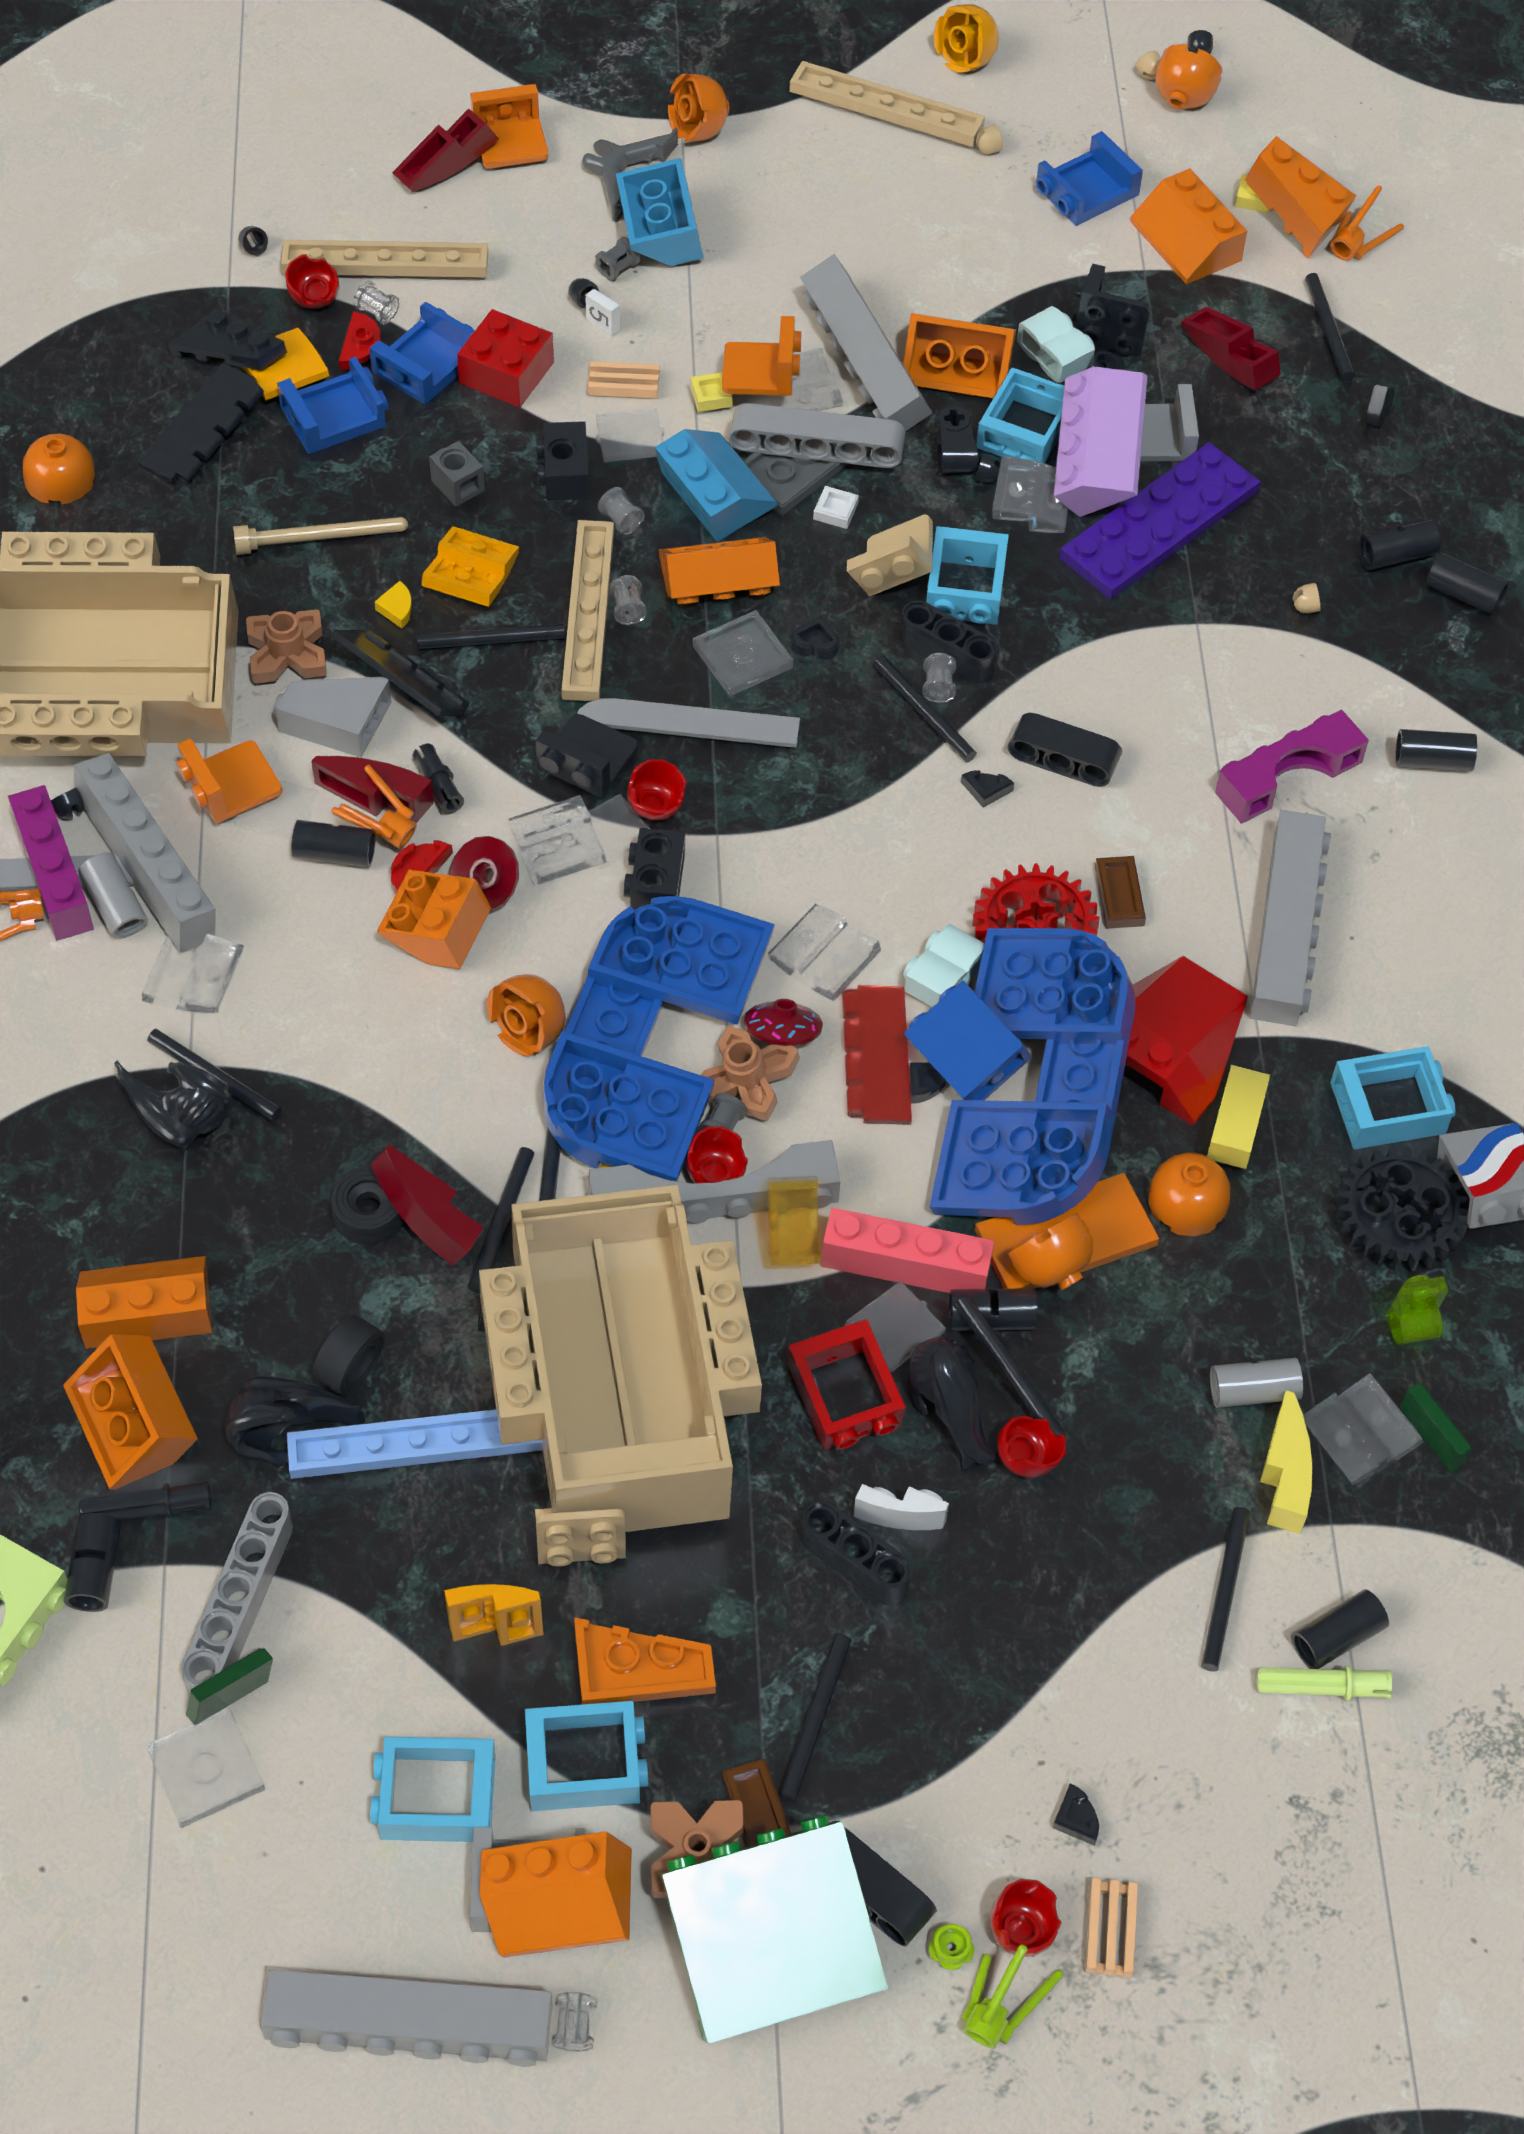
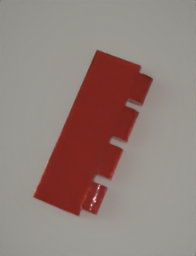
[842,985,912,1125]

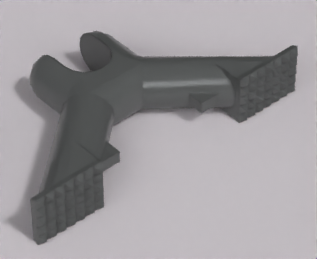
[582,128,678,222]

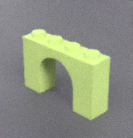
[0,1535,67,1686]

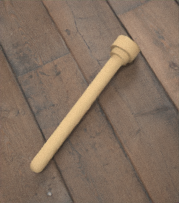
[233,517,408,555]

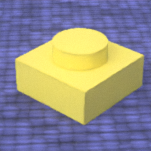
[1235,174,1268,213]
[690,372,733,412]

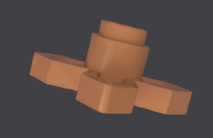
[246,610,327,683]
[701,1026,800,1121]
[651,1800,743,1898]

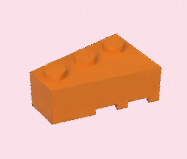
[1245,136,1356,259]

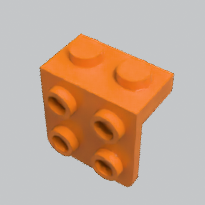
[470,84,548,168]
[722,316,802,396]
[176,738,283,824]

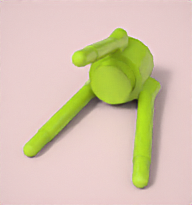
[961,1945,1063,2049]

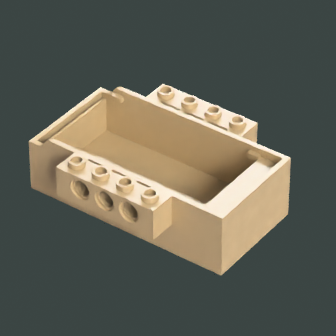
[0,532,239,756]
[479,1185,762,1532]

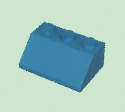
[616,158,704,266]
[655,429,777,542]

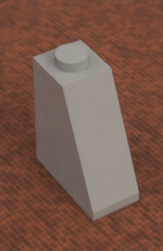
[273,677,392,758]

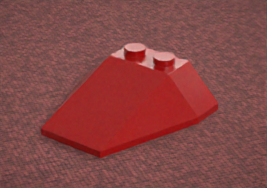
[1125,956,1248,1126]

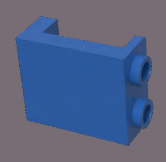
[1036,131,1143,226]
[369,302,475,405]
[277,357,389,454]
[903,980,1033,1100]

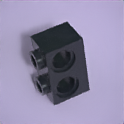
[624,828,686,910]

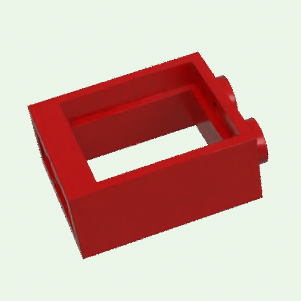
[786,1319,906,1451]

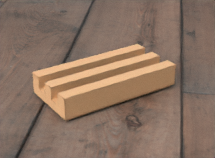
[588,361,660,399]
[1085,1877,1138,1978]

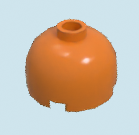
[1155,44,1223,109]
[668,74,729,142]
[23,433,95,504]
[487,974,566,1056]
[1148,1152,1230,1237]
[1008,1213,1093,1290]

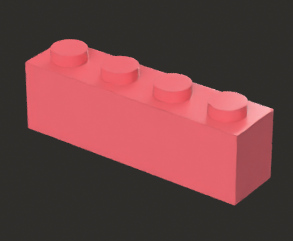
[821,1207,994,1293]

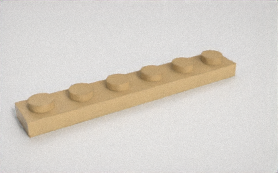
[790,61,985,147]
[281,240,488,278]
[562,520,614,701]

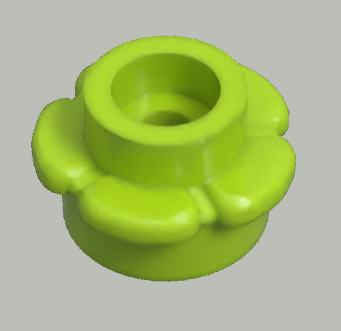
[929,1924,975,1970]

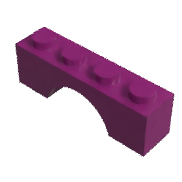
[1215,709,1369,824]
[8,785,94,941]

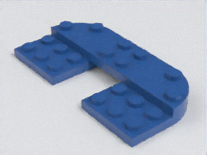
[543,896,775,1181]
[929,928,1136,1225]

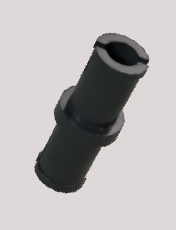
[412,743,464,813]

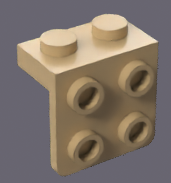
[847,514,933,596]
[535,1508,626,1566]

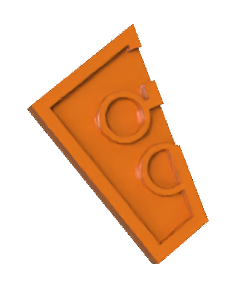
[574,1617,716,1705]

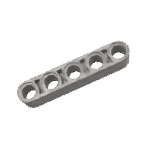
[729,403,906,468]
[181,1492,293,1694]

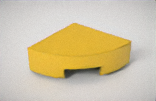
[375,581,412,629]

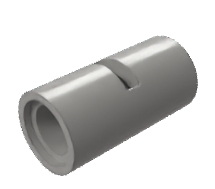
[78,852,148,939]
[1210,1358,1303,1408]

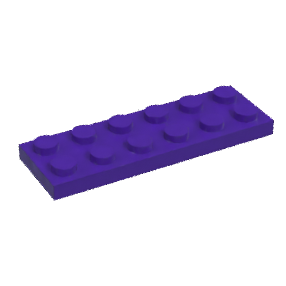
[1059,442,1261,600]

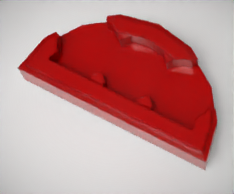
[339,311,381,370]
[391,840,453,894]

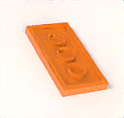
[975,1173,1159,1289]

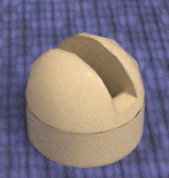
[1135,50,1161,80]
[975,124,1003,154]
[1292,583,1321,613]

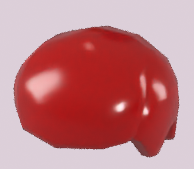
[285,254,340,309]
[627,759,686,820]
[686,1126,748,1184]
[997,1415,1066,1479]
[990,1878,1062,1957]

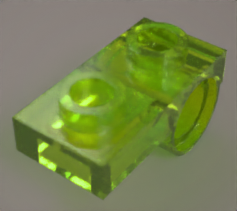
[1386,1275,1449,1345]

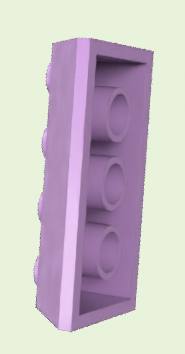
[1054,366,1147,517]

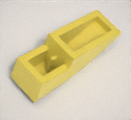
[1207,1065,1270,1169]
[1260,1390,1312,1534]

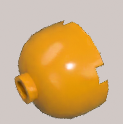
[934,4,999,73]

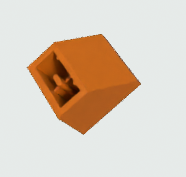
[377,870,491,969]

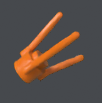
[1329,185,1404,261]
[331,765,417,849]
[0,888,44,941]

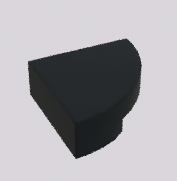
[961,770,1014,808]
[909,1062,947,1104]
[1053,1783,1099,1846]

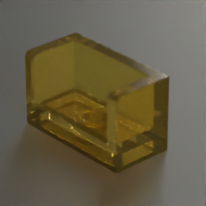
[767,1176,821,1265]

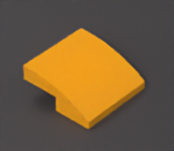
[242,328,329,400]
[422,526,519,607]
[444,1584,544,1646]

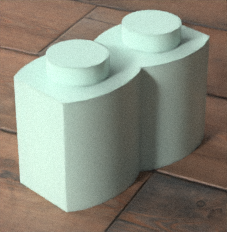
[1017,306,1095,383]
[903,924,985,1007]

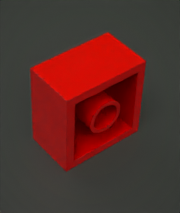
[457,309,554,408]

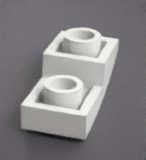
[853,1484,949,1530]

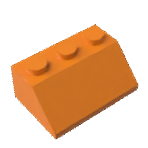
[1130,168,1248,284]
[903,313,1016,398]
[659,537,780,604]
[76,1256,212,1349]
[63,1333,198,1489]
[480,1831,632,1958]

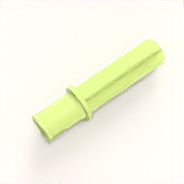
[1257,1665,1392,1701]

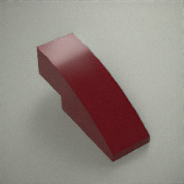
[392,108,499,192]
[1181,306,1281,391]
[311,756,434,824]
[371,1144,483,1266]

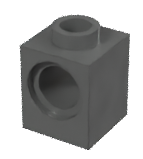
[429,441,485,507]

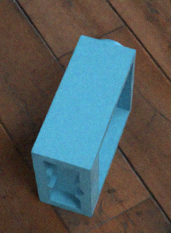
[976,368,1064,471]
[926,526,1008,625]
[1330,1046,1455,1149]
[525,1701,648,1812]
[370,1737,496,1842]

